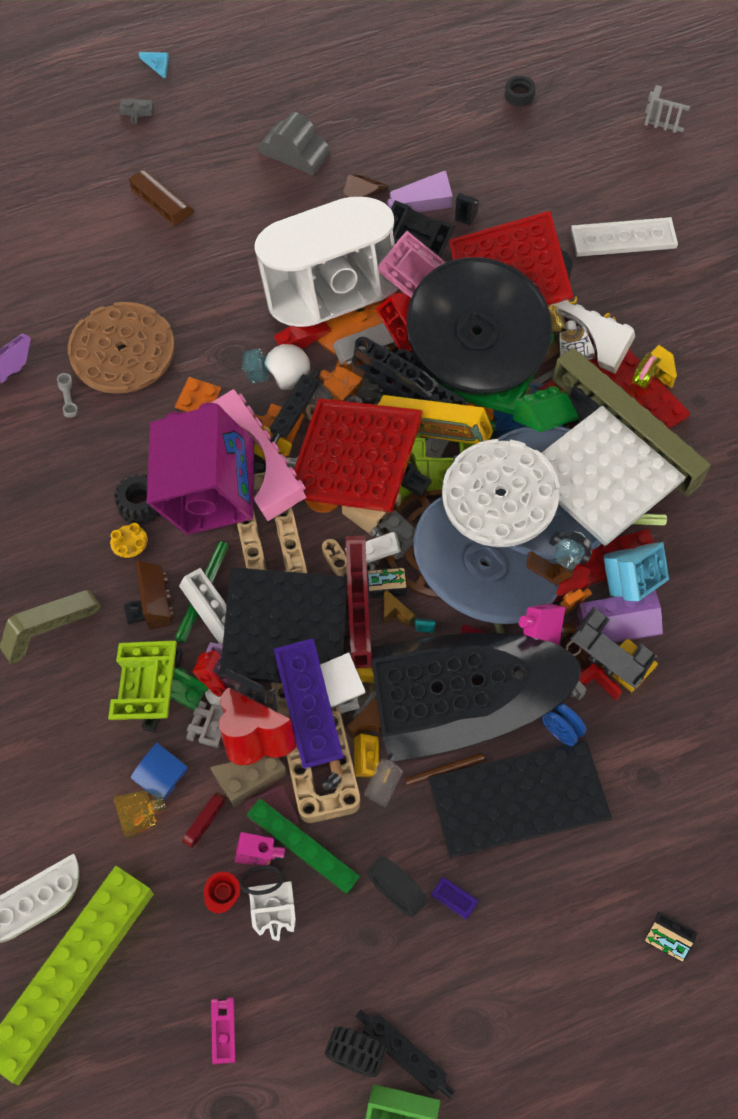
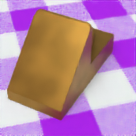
[384,590,415,628]

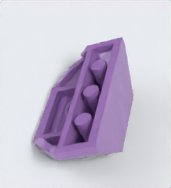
[0,333,31,383]

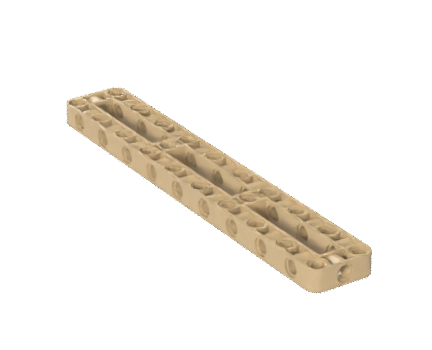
[237,472,360,823]

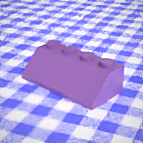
[576,590,663,643]

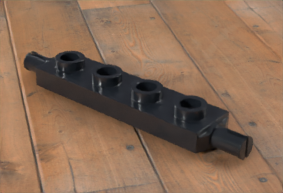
[269,368,320,444]
[355,1009,455,1099]

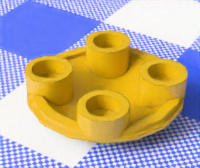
[110,523,148,558]

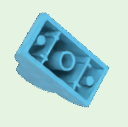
[603,542,669,601]

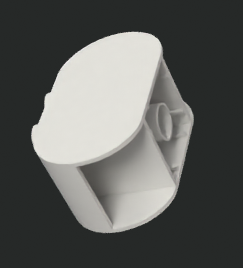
[255,197,398,327]

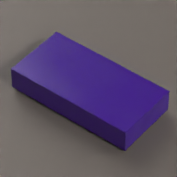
[431,877,478,920]

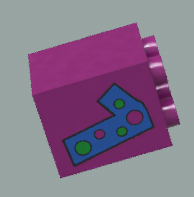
[147,403,254,535]

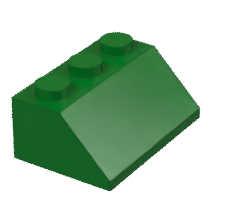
[513,386,578,432]

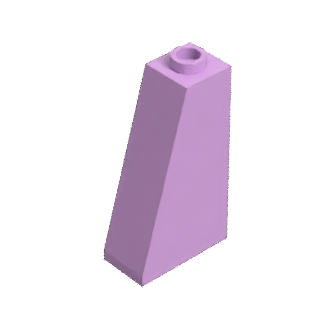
[388,171,453,212]

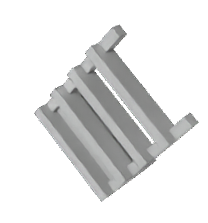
[645,85,690,133]

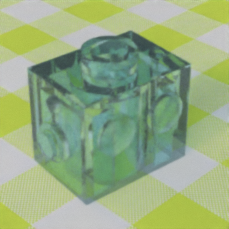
[242,349,268,383]

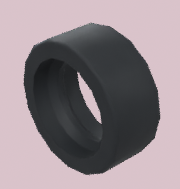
[505,75,536,106]

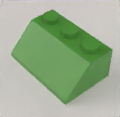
[366,1084,440,1119]

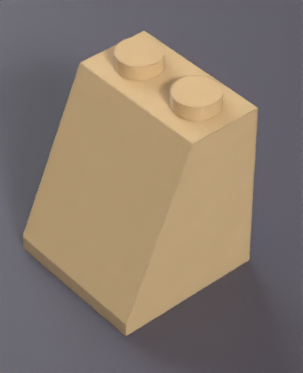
[342,494,401,538]

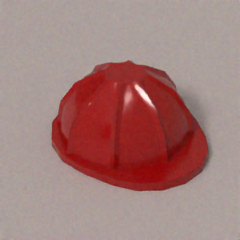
[204,872,241,914]

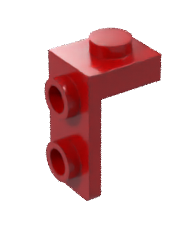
[192,650,229,697]
[579,663,622,700]

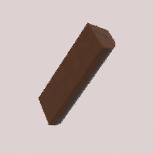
[129,170,194,227]

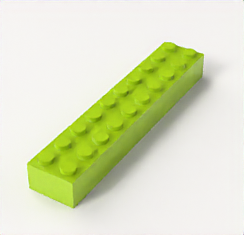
[0,866,154,1086]

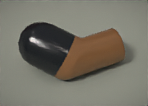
[322,760,343,790]

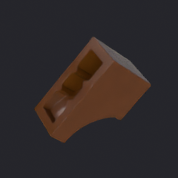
[347,698,382,738]

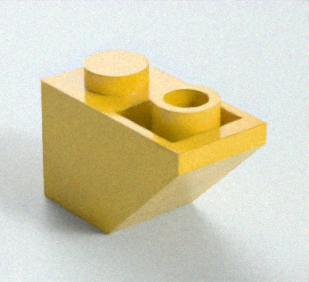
[644,345,677,388]

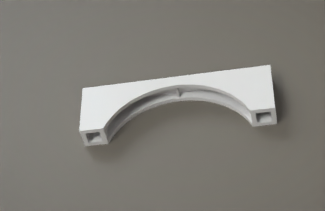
[548,300,635,373]

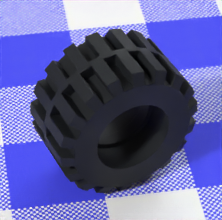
[114,473,161,525]
[324,1026,387,1077]

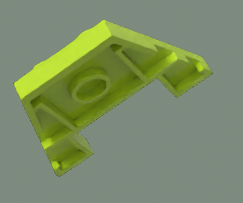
[411,438,475,491]

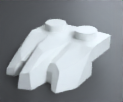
[248,881,295,941]

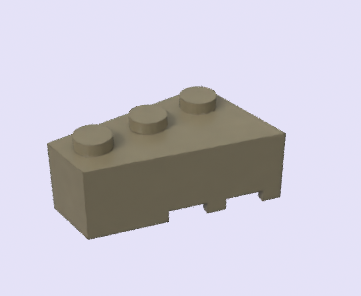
[210,755,287,808]

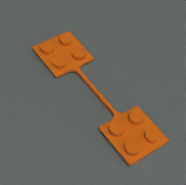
[175,377,305,444]

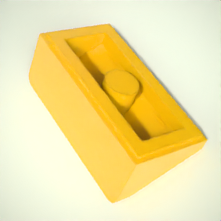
[354,734,379,777]

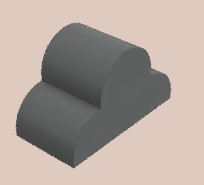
[257,112,330,176]

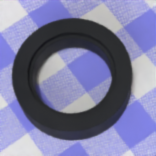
[366,856,428,917]

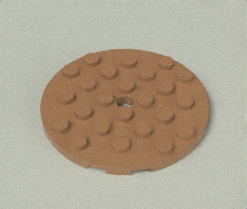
[68,302,175,394]

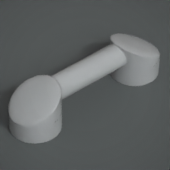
[57,373,78,418]

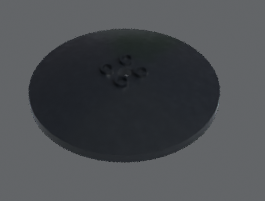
[406,257,552,395]

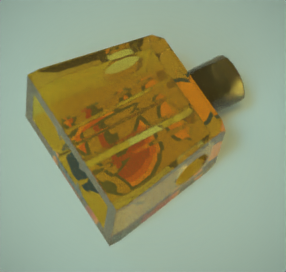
[113,791,166,839]

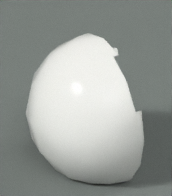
[265,344,310,390]

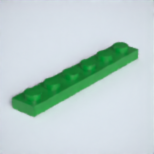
[247,798,360,895]

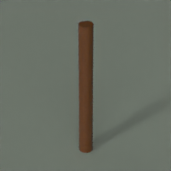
[404,753,484,786]

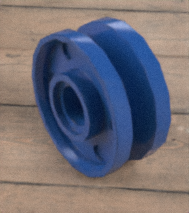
[542,703,587,746]

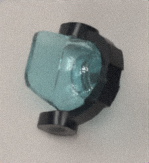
[549,531,592,570]

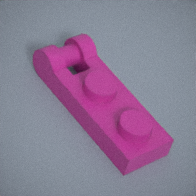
[211,997,236,1065]

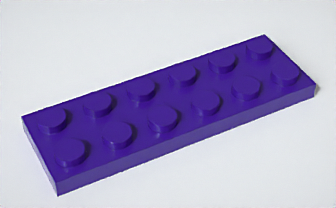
[274,639,344,769]

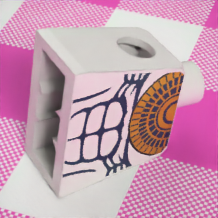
[560,321,595,360]

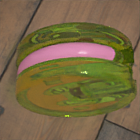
[632,353,662,389]

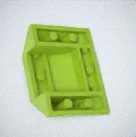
[108,641,177,720]

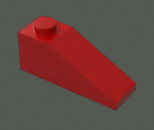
[273,321,331,349]

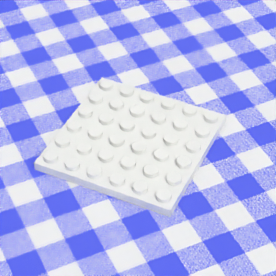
[542,406,685,546]

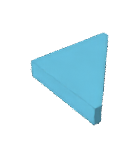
[139,52,169,78]

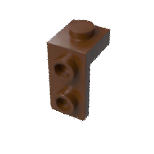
[526,551,574,586]

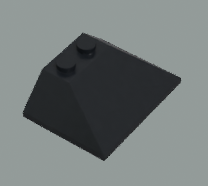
[391,200,455,258]

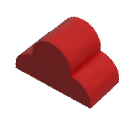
[375,293,414,354]
[219,688,296,765]

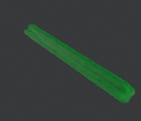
[175,541,229,643]

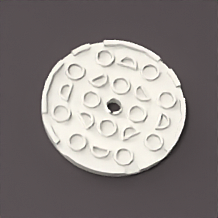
[442,439,560,547]

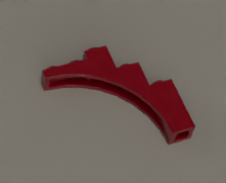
[345,536,372,669]

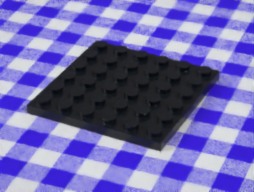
[220,567,347,683]

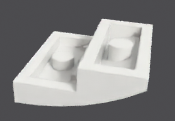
[320,653,366,708]

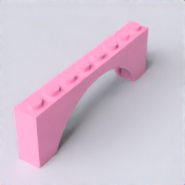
[211,389,306,521]

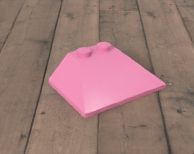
[378,231,446,297]

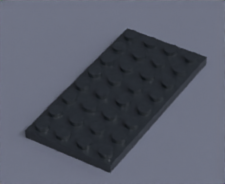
[428,740,612,859]

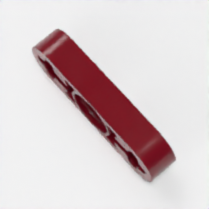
[182,792,227,848]

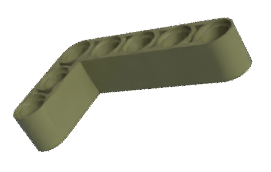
[0,590,101,664]

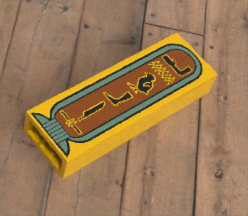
[377,395,493,444]

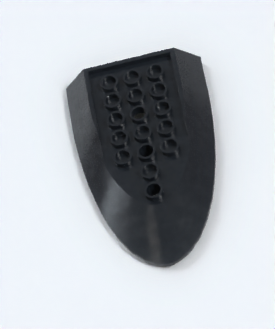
[371,633,581,763]

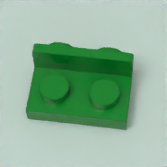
[170,668,209,711]

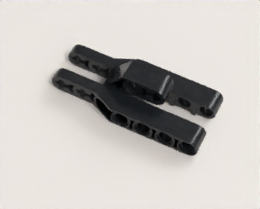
[351,337,467,406]

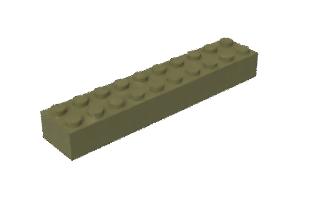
[552,347,711,497]

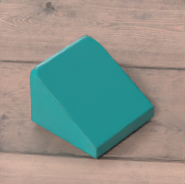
[415,618,436,633]

